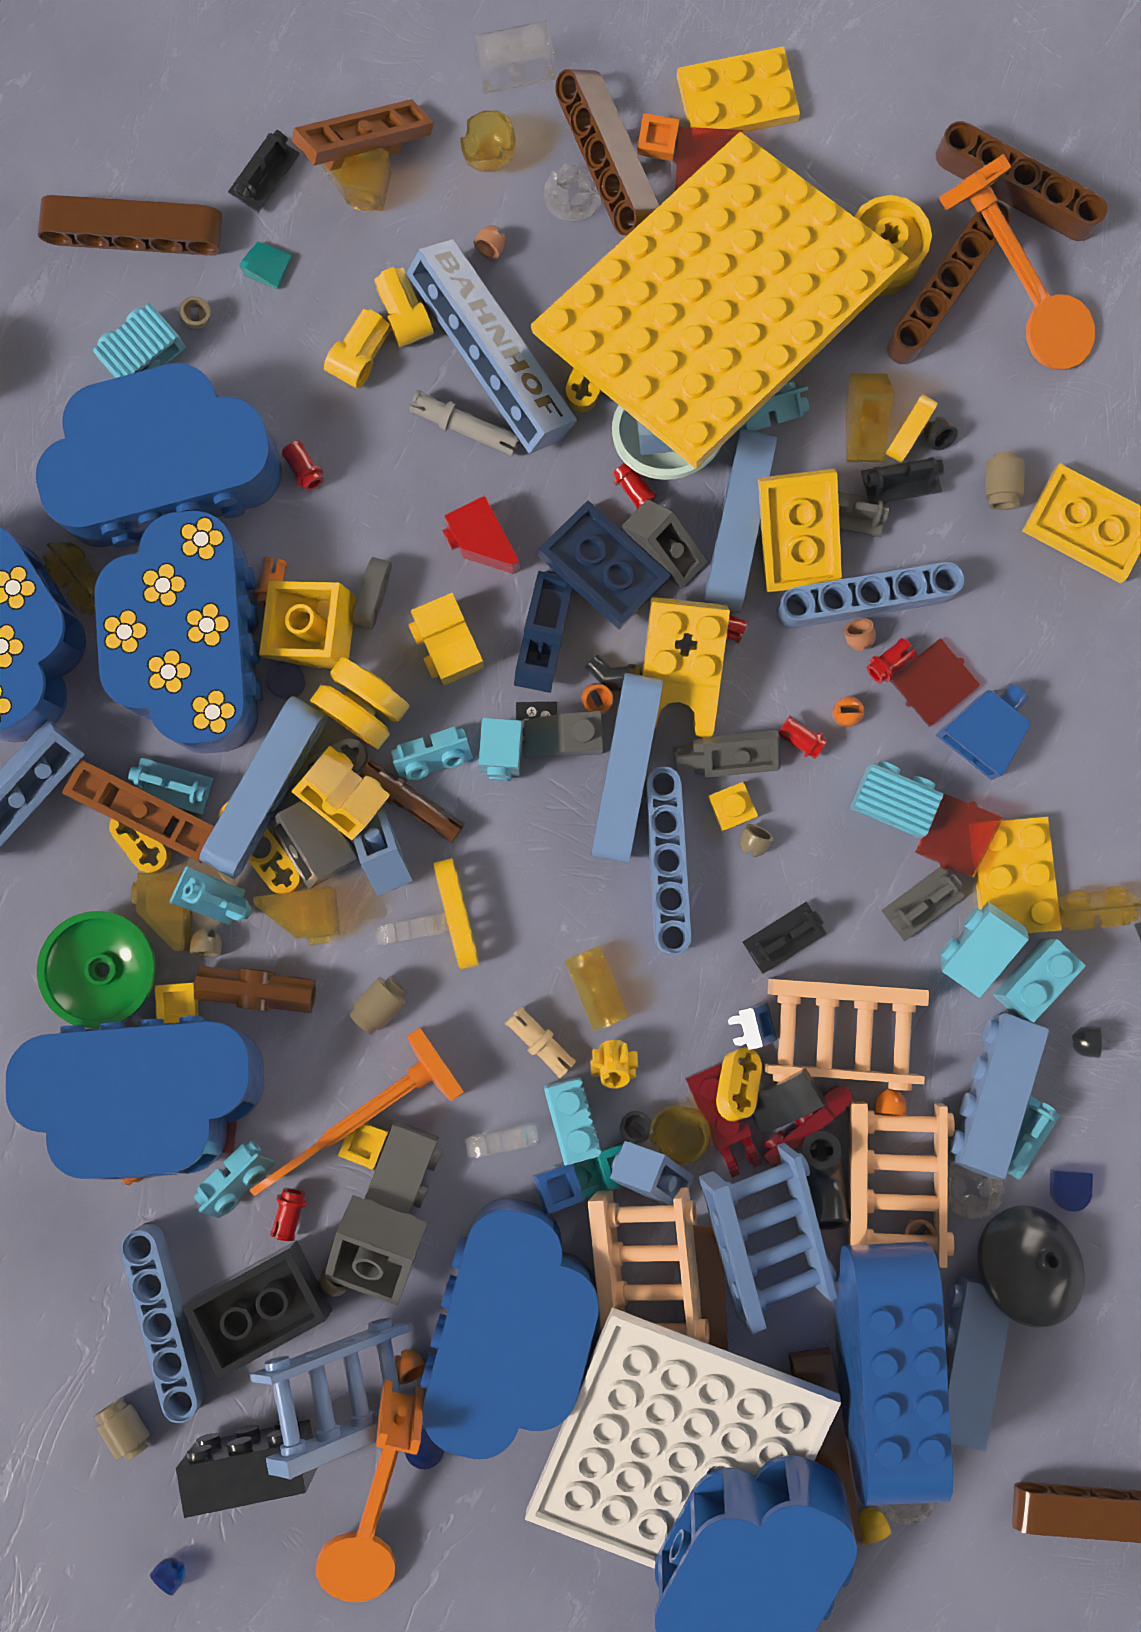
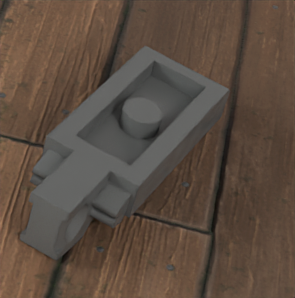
[673,730,780,778]

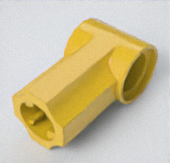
[374,267,434,348]
[324,309,392,389]

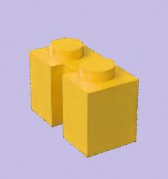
[408,593,484,686]
[291,746,390,840]

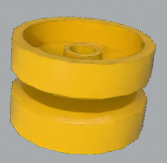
[854,195,932,297]
[310,657,410,750]

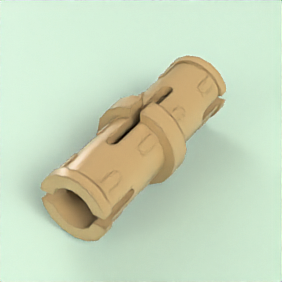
[505,1006,576,1078]

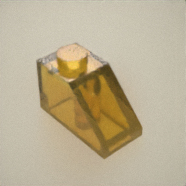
[320,149,392,212]
[845,373,894,462]
[131,873,192,951]
[253,888,340,946]

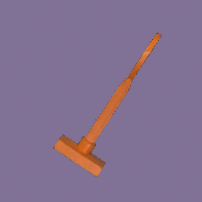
[939,154,1095,370]
[250,1027,464,1196]
[316,1380,424,1602]

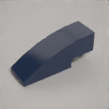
[514,571,573,693]

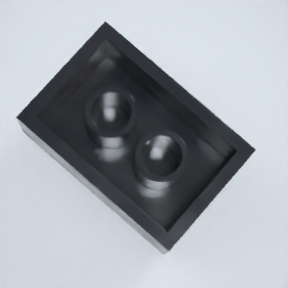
[182,1240,332,1380]
[176,1417,318,1518]

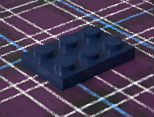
[536,500,671,630]

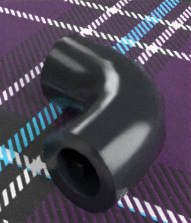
[802,1131,851,1230]

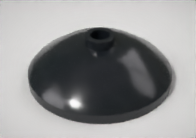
[978,1205,1085,1327]

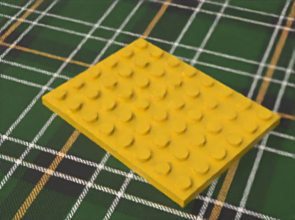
[531,132,909,470]

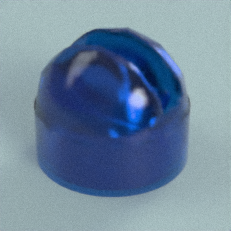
[150,1557,186,1596]

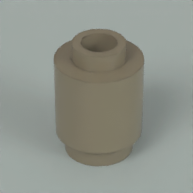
[985,451,1024,510]
[350,977,407,1035]
[94,1397,151,1462]

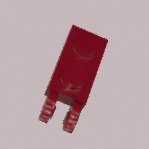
[685,1062,762,1178]
[761,1085,853,1167]

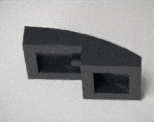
[752,1068,827,1133]

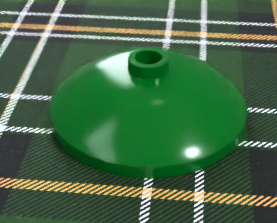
[37,911,156,1028]

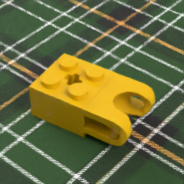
[642,597,730,737]

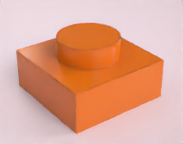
[637,113,680,161]

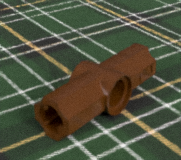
[194,966,316,1013]

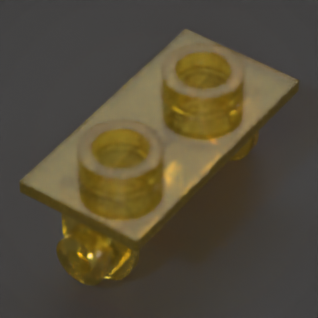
[42,542,100,616]
[1058,886,1141,931]
[565,946,629,1031]

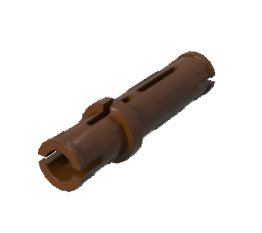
[359,759,465,844]

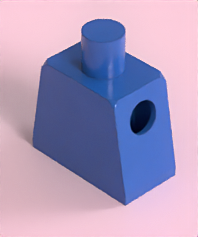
[936,684,1031,780]

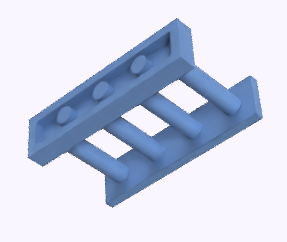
[699,1143,837,1335]
[250,1318,423,1479]

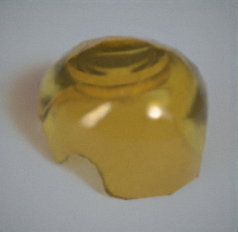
[460,110,517,172]
[649,1104,712,1166]

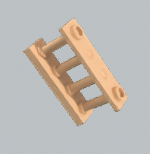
[763,979,929,1091]
[848,1101,954,1268]
[588,1188,710,1344]

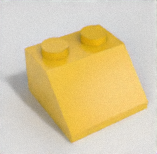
[259,581,356,669]

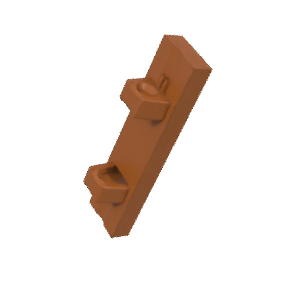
[292,99,434,171]
[62,759,215,864]

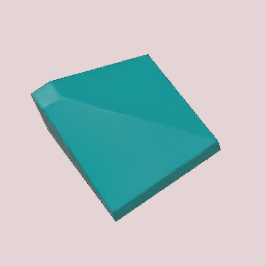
[240,241,292,289]

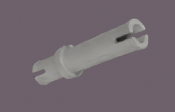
[409,390,520,457]

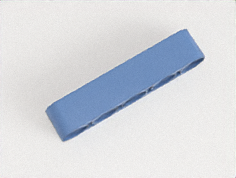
[703,428,777,613]
[776,562,964,628]
[591,673,663,863]
[199,696,328,879]
[645,766,691,955]
[121,1223,206,1423]

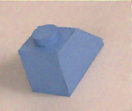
[353,805,413,896]
[610,1141,694,1205]

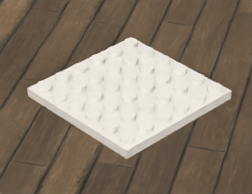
[525,1308,841,1569]

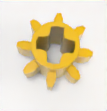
[590,1039,638,1088]

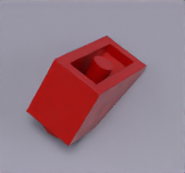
[442,495,520,574]

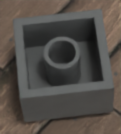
[324,1195,427,1306]

